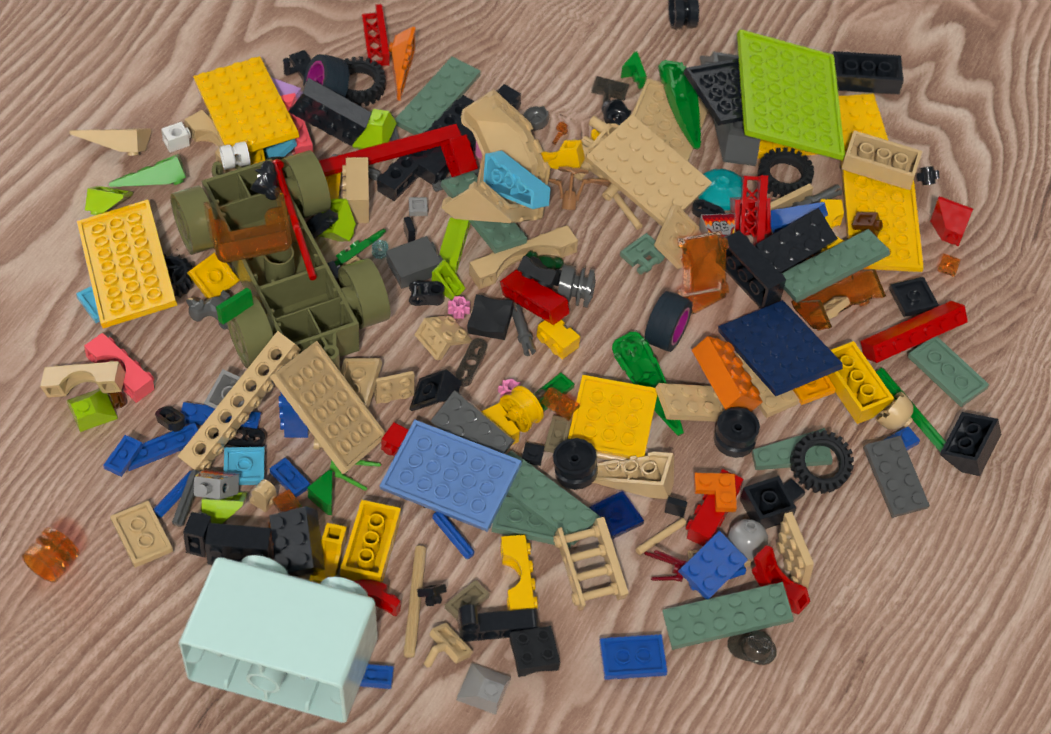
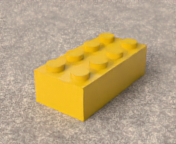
[340,500,401,583]

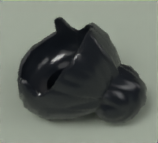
[601,99,631,126]
[250,160,281,200]

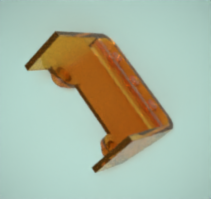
[203,188,292,263]
[791,269,886,331]

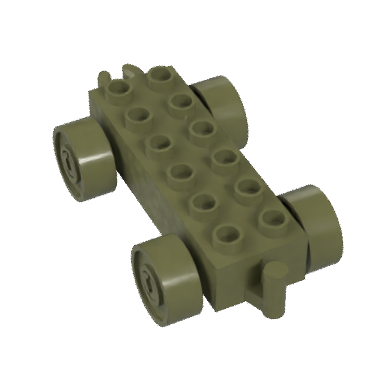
[170,150,391,371]

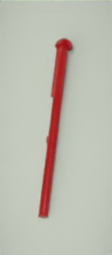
[272,159,317,281]

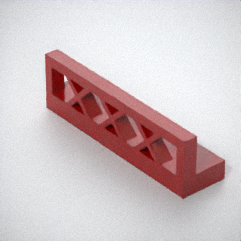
[362,4,389,66]
[740,175,768,246]

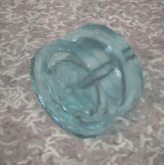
[372,240,388,259]

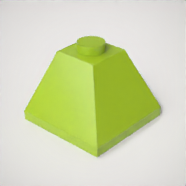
[352,109,397,149]
[85,186,133,215]
[319,198,356,242]
[66,389,118,432]
[201,492,247,524]

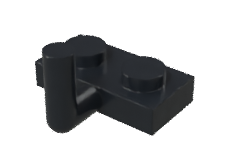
[283,50,311,80]

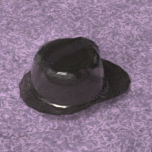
[727,631,777,665]

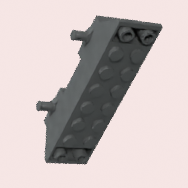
[700,52,761,166]

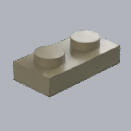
[544,415,572,453]
[445,580,489,621]

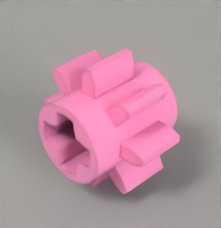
[448,296,470,319]
[498,378,520,398]

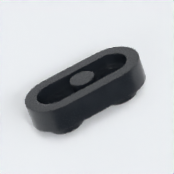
[155,406,186,432]

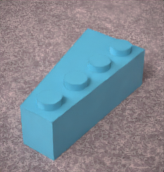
[483,150,550,209]

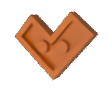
[694,473,737,512]

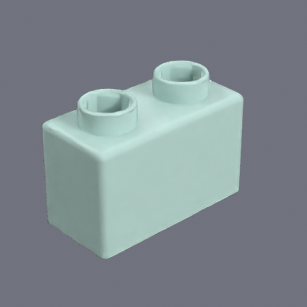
[179,555,378,723]

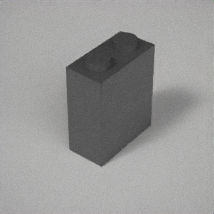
[386,236,443,289]

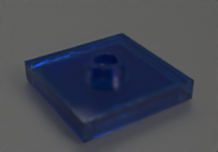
[589,491,644,540]

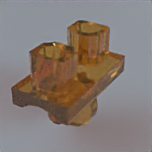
[541,387,580,421]

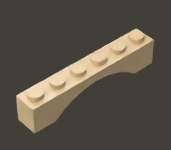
[469,225,578,289]

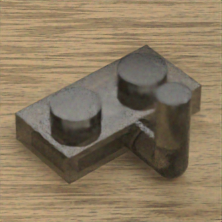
[591,76,630,103]

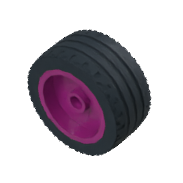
[303,54,349,98]
[644,291,693,352]

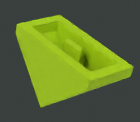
[432,260,466,300]

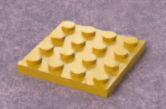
[568,375,658,459]

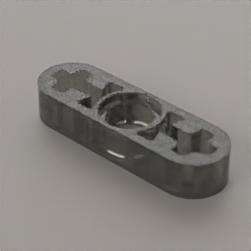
[455,338,487,387]

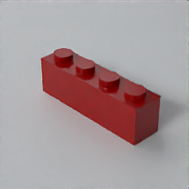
[500,270,570,325]
[686,469,744,546]

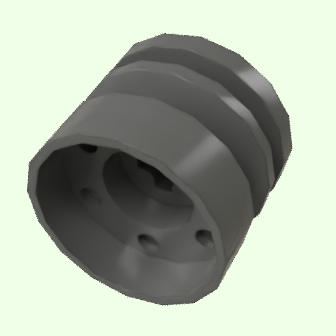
[558,264,596,308]

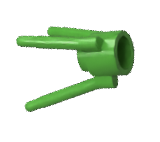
[330,460,381,491]

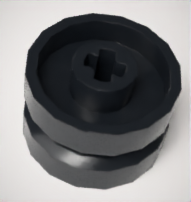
[668,0,699,29]
[713,407,760,458]
[553,438,598,490]

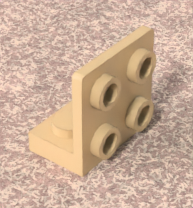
[415,315,472,360]
[373,371,415,404]

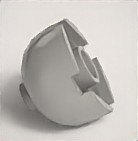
[727,519,768,559]

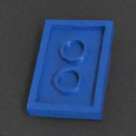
[678,531,748,600]
[599,634,667,680]

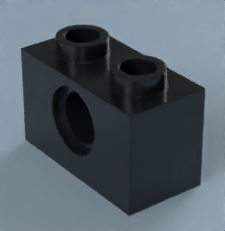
[183,512,212,558]

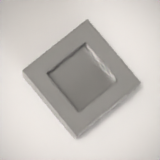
[409,197,428,216]

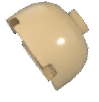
[876,392,913,430]

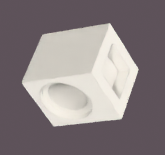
[161,122,191,153]

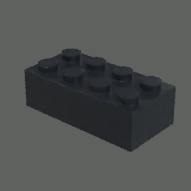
[833,51,904,95]
[289,78,371,146]
[755,208,838,273]
[717,230,786,309]

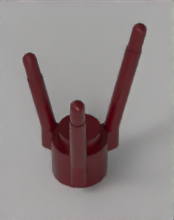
[644,550,688,582]

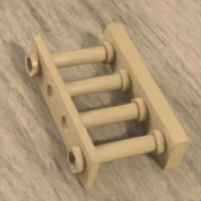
[553,517,629,611]

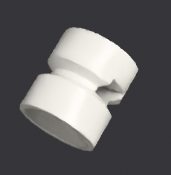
[219,141,250,170]

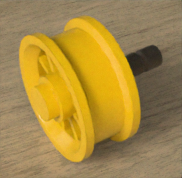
[499,386,546,432]

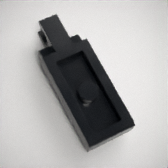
[306,209,338,239]

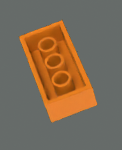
[692,336,763,412]

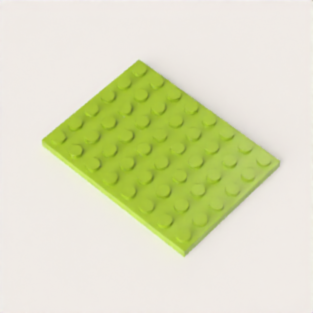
[737,29,845,160]

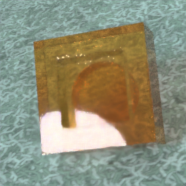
[937,254,961,277]
[272,489,301,513]

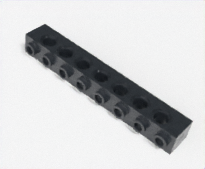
[377,95,475,201]

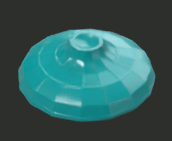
[698,169,748,211]

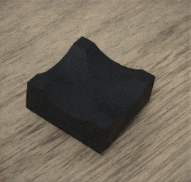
[518,256,562,288]
[467,294,514,340]
[509,626,560,677]

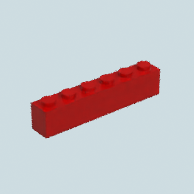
[860,301,968,363]

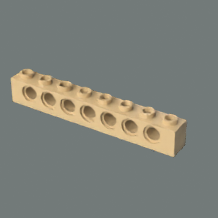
[178,331,301,472]

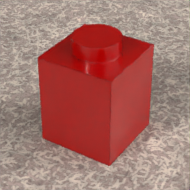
[381,422,409,456]

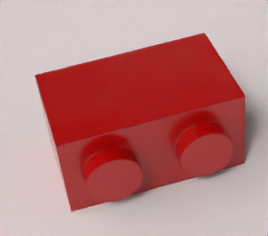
[440,134,478,177]

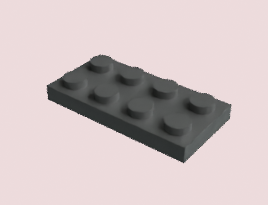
[431,390,515,454]
[863,436,930,518]

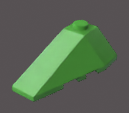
[109,154,186,187]

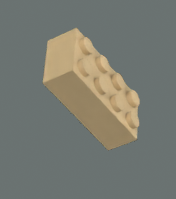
[842,131,923,190]

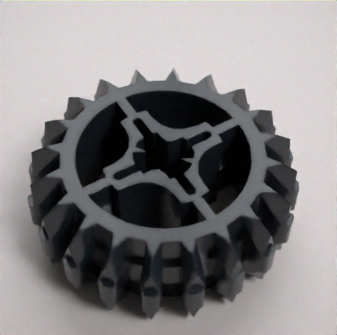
[164,253,194,298]

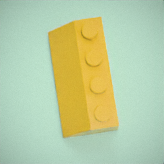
[827,341,894,424]

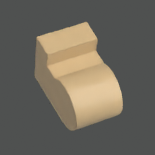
[250,479,277,512]

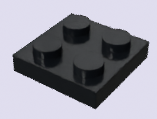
[889,277,939,317]

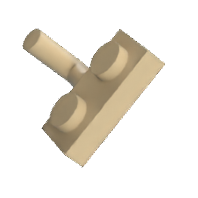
[424,623,473,667]

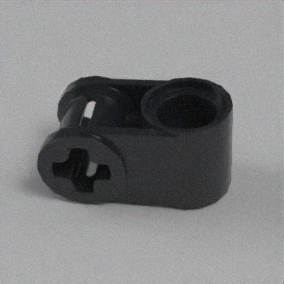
[409,281,445,306]

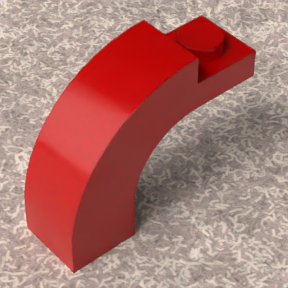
[752,545,811,615]
[354,579,401,617]

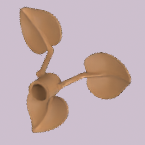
[548,166,611,210]

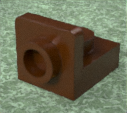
[852,212,883,237]

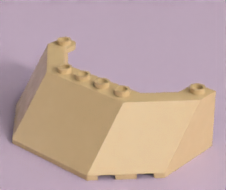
[441,89,551,223]

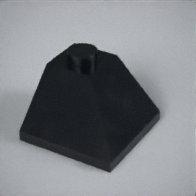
[409,369,462,411]

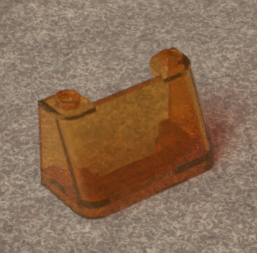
[678,231,729,315]

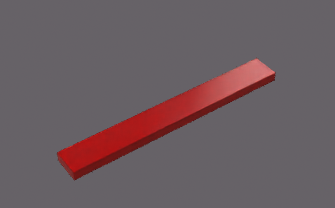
[319,124,462,177]

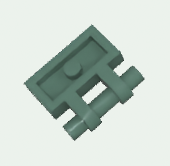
[620,233,665,275]

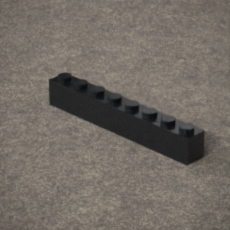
[418,84,521,185]

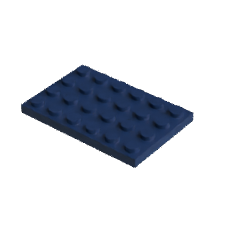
[718,300,843,396]

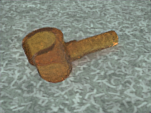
[552,121,568,145]

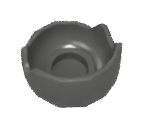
[523,106,549,131]

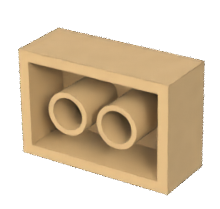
[342,157,369,223]

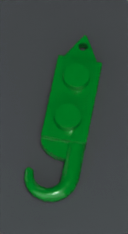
[334,228,386,266]

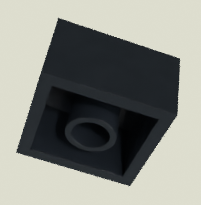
[740,476,797,529]

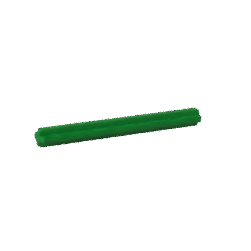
[876,368,946,452]

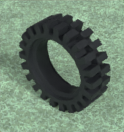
[345,56,386,107]
[757,147,814,198]
[790,430,854,494]

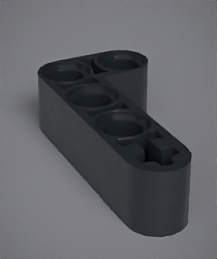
[458,604,540,642]

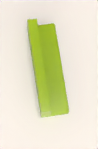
[439,217,471,274]

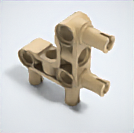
[573,115,620,201]

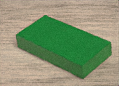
[216,288,254,325]

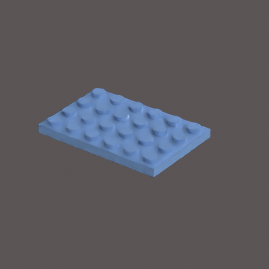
[379,420,522,532]

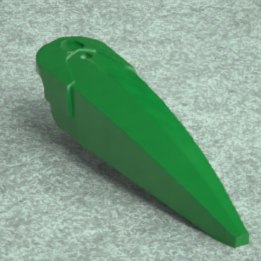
[658,60,701,149]
[612,332,684,436]

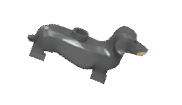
[186,290,230,330]

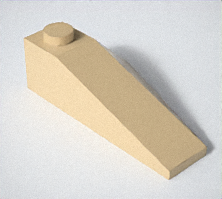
[70,129,151,155]
[593,452,674,499]

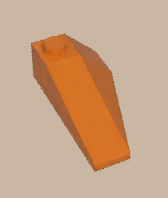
[389,26,416,101]

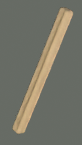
[404,545,426,658]

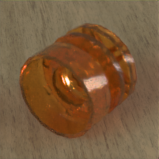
[22,527,79,583]

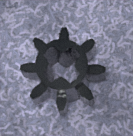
[917,166,940,186]

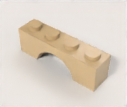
[184,110,237,173]
[40,361,125,398]

